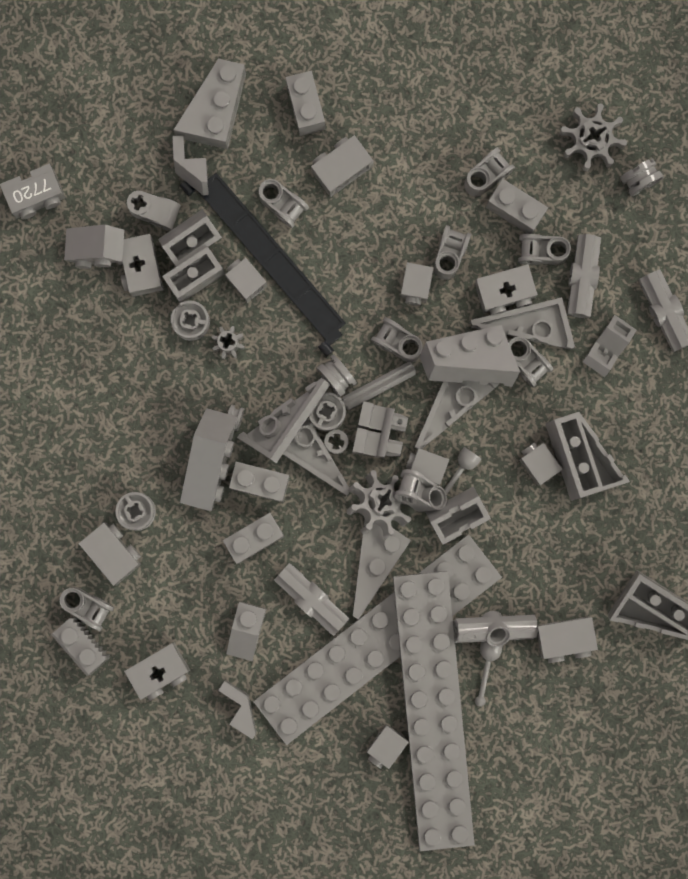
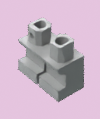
[352,401,408,459]

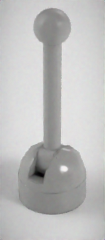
[444,447,481,495]
[475,641,503,707]

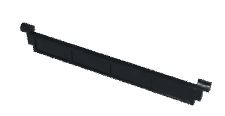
[180,173,346,357]

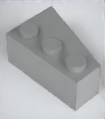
[174,59,246,149]
[420,325,520,387]
[180,408,238,511]
[545,412,630,501]
[608,570,688,640]

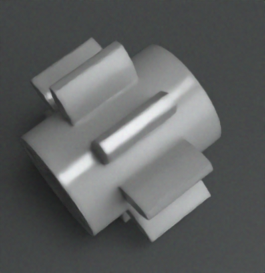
[212,326,245,359]

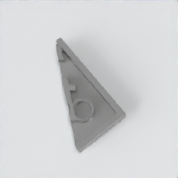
[470,297,575,350]
[237,378,330,463]
[414,381,499,449]
[283,418,350,496]
[353,520,411,620]

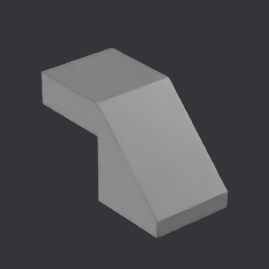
[173,136,208,195]
[583,315,637,377]
[218,680,257,739]

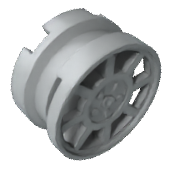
[620,158,664,197]
[171,301,210,341]
[316,354,357,397]
[309,392,346,432]
[116,492,156,531]

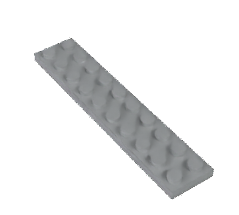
[253,534,502,745]
[393,571,475,851]

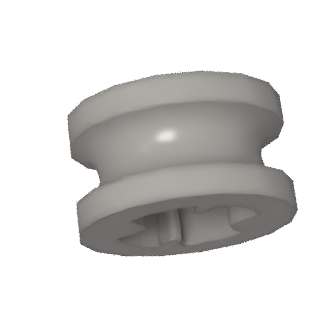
[228,404,245,431]
[324,430,348,454]

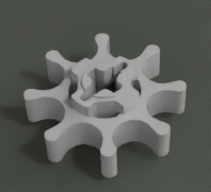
[560,104,627,172]
[347,470,411,539]

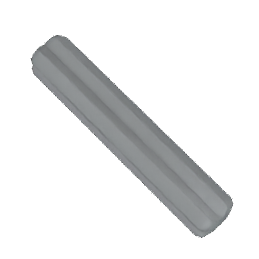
[342,362,416,410]

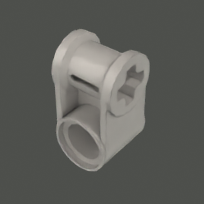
[464,147,515,197]
[259,179,309,228]
[127,191,181,231]
[434,225,471,280]
[518,234,571,265]
[371,317,423,362]
[508,337,554,388]
[394,469,447,512]
[59,587,114,631]

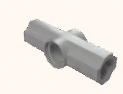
[567,234,601,318]
[638,269,688,352]
[274,563,349,636]
[453,611,538,647]

